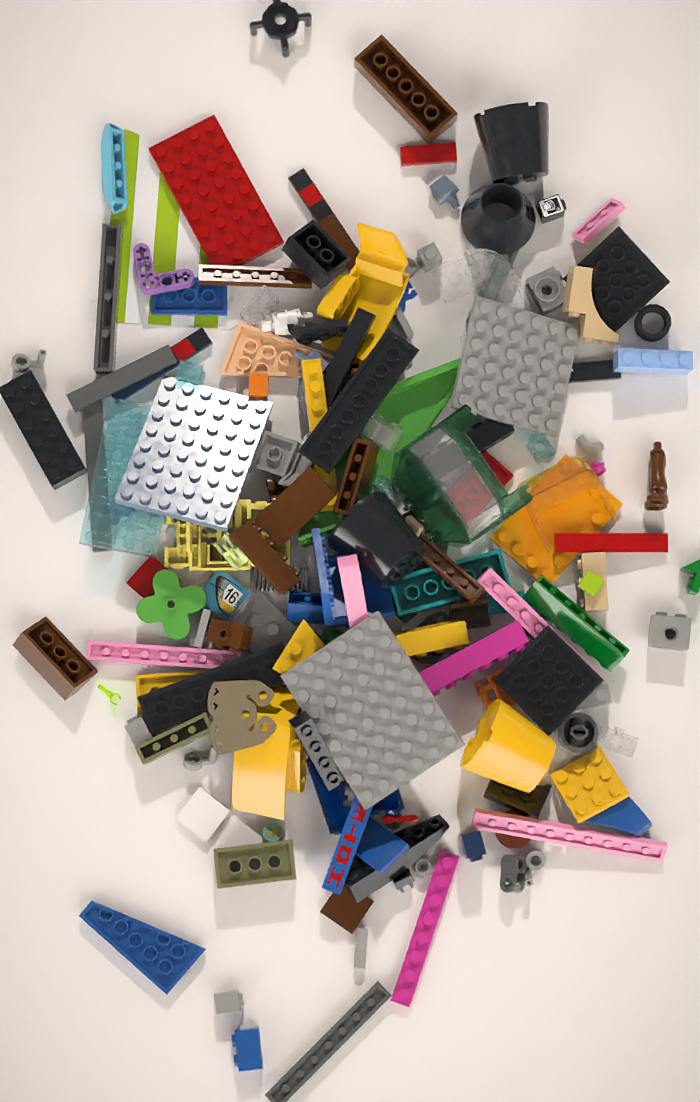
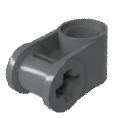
[500,855,527,893]

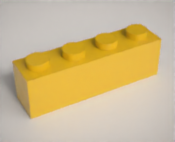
[394,618,469,657]

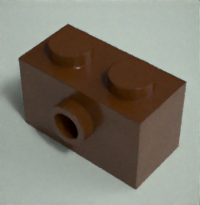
[206,619,254,653]

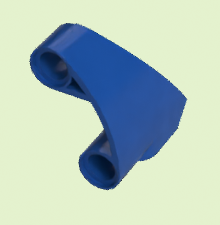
[583,797,652,837]

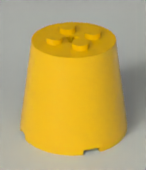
[460,699,556,793]

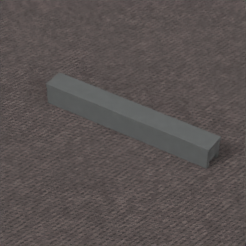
[93,223,123,375]

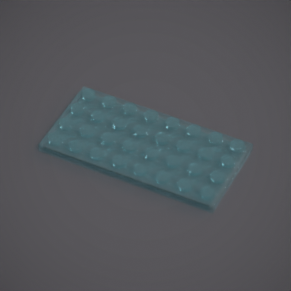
[79,398,164,558]

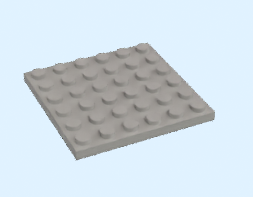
[450,296,580,437]

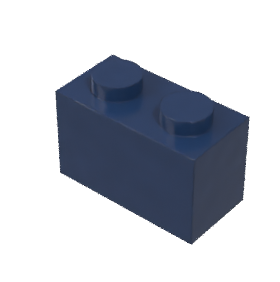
[459,831,486,862]

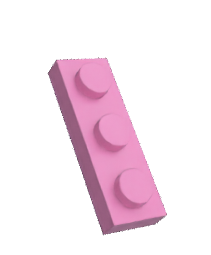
[571,198,626,245]

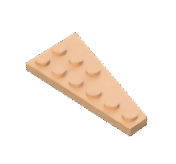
[220,322,334,378]

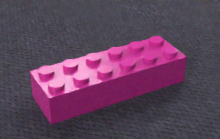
[420,620,529,697]

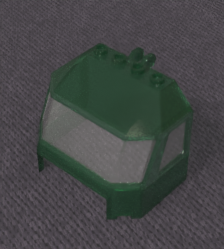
[390,404,533,548]

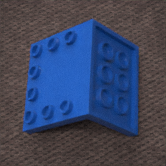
[312,528,395,626]

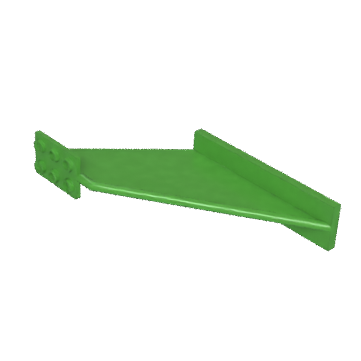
[297,358,461,548]

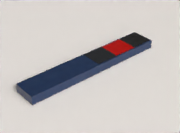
[111,328,213,405]

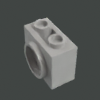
[525,266,566,316]
[648,612,692,651]

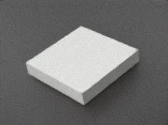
[176,787,230,842]

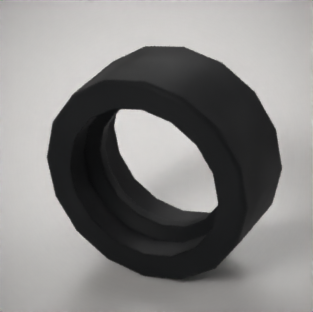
[634,304,671,342]

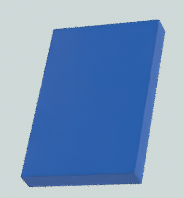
[355,816,409,874]

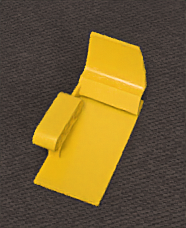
[317,222,410,360]
[232,684,306,820]

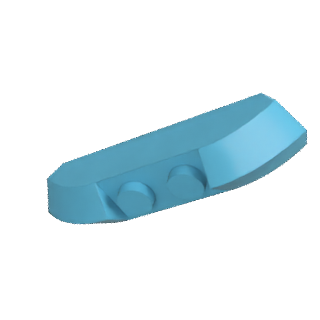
[101,122,128,214]

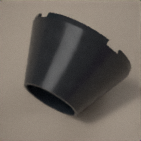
[461,183,536,255]

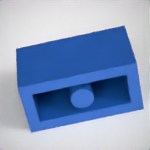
[231,1027,263,1072]

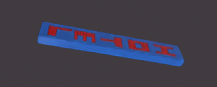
[322,795,373,895]

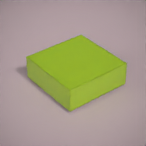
[578,570,605,597]

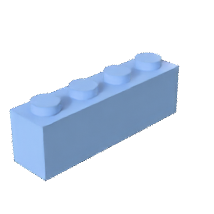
[613,348,693,375]

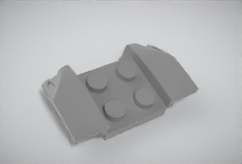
[249,430,314,486]

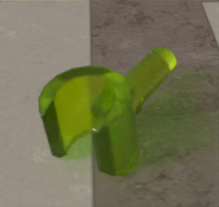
[97,684,121,705]

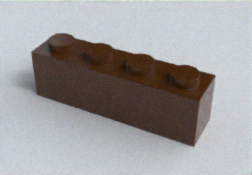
[333,438,380,518]

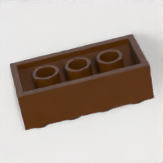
[228,521,302,595]
[13,616,98,700]

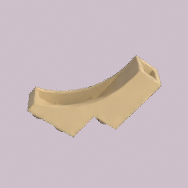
[562,265,619,346]

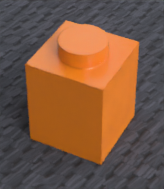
[248,373,269,400]

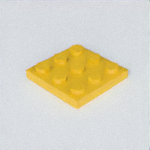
[549,747,630,824]

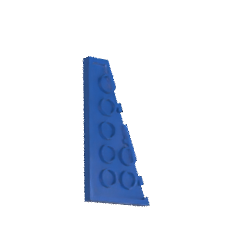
[79,901,206,995]

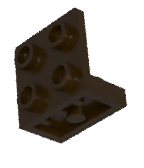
[449,596,491,629]

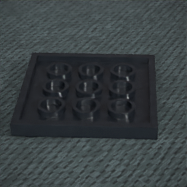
[563,226,671,333]
[494,626,604,736]

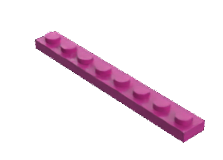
[391,850,460,1007]

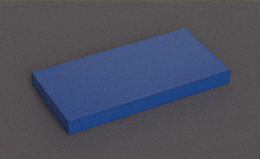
[151,277,228,316]

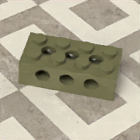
[213,839,297,889]

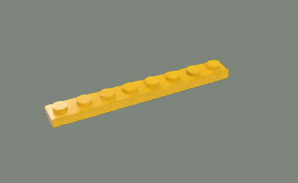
[301,358,338,512]

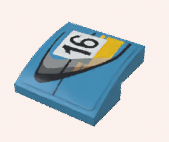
[202,567,251,621]

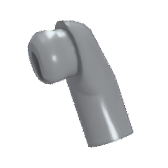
[575,434,604,455]

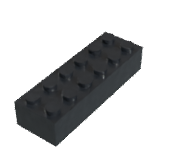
[0,370,87,490]

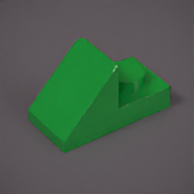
[680,559,700,596]

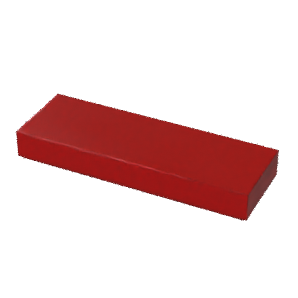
[400,142,457,166]

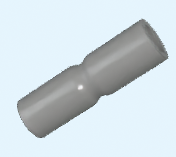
[353,928,368,969]

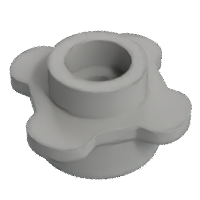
[411,855,434,878]

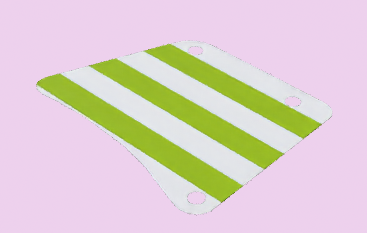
[79,129,245,329]

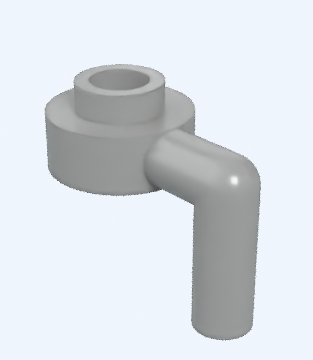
[11,349,47,373]
[183,745,217,772]
[525,849,545,887]

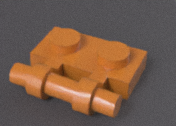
[474,668,516,710]

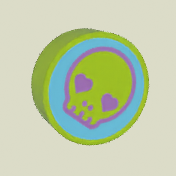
[263,822,282,842]

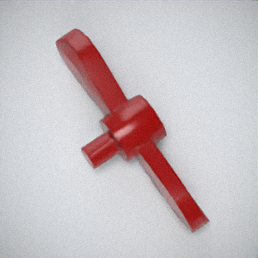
[381,814,418,824]

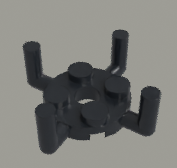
[249,0,312,58]

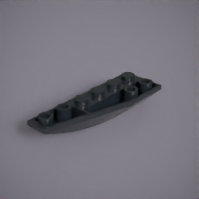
[344,814,450,903]

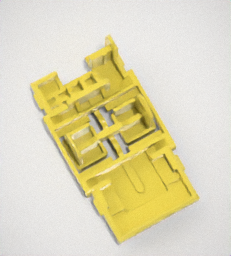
[164,499,291,571]

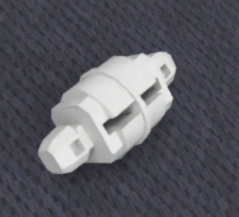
[260,308,314,336]

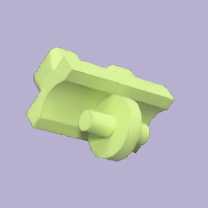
[213,532,249,571]

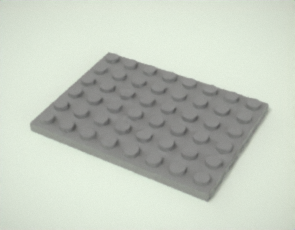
[281,611,465,810]

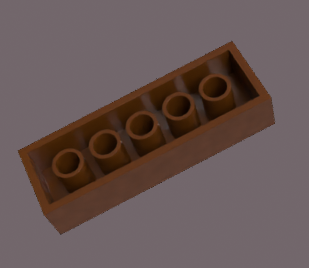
[354,34,458,144]

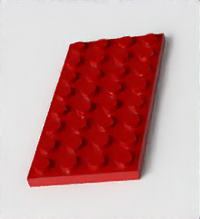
[148,115,284,266]

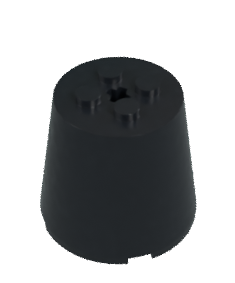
[473,102,549,185]
[328,491,425,589]

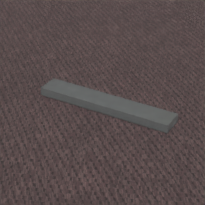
[66,344,177,413]

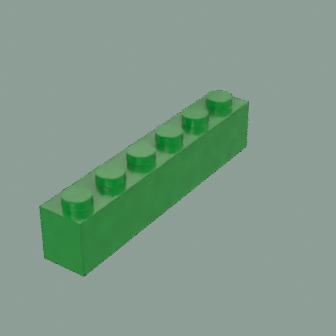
[522,574,630,672]

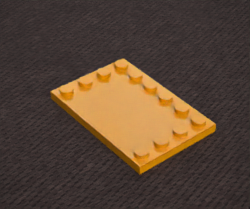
[490,454,623,583]

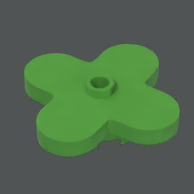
[136,569,207,640]

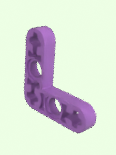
[133,243,194,295]

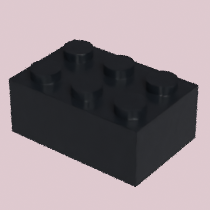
[282,220,352,290]

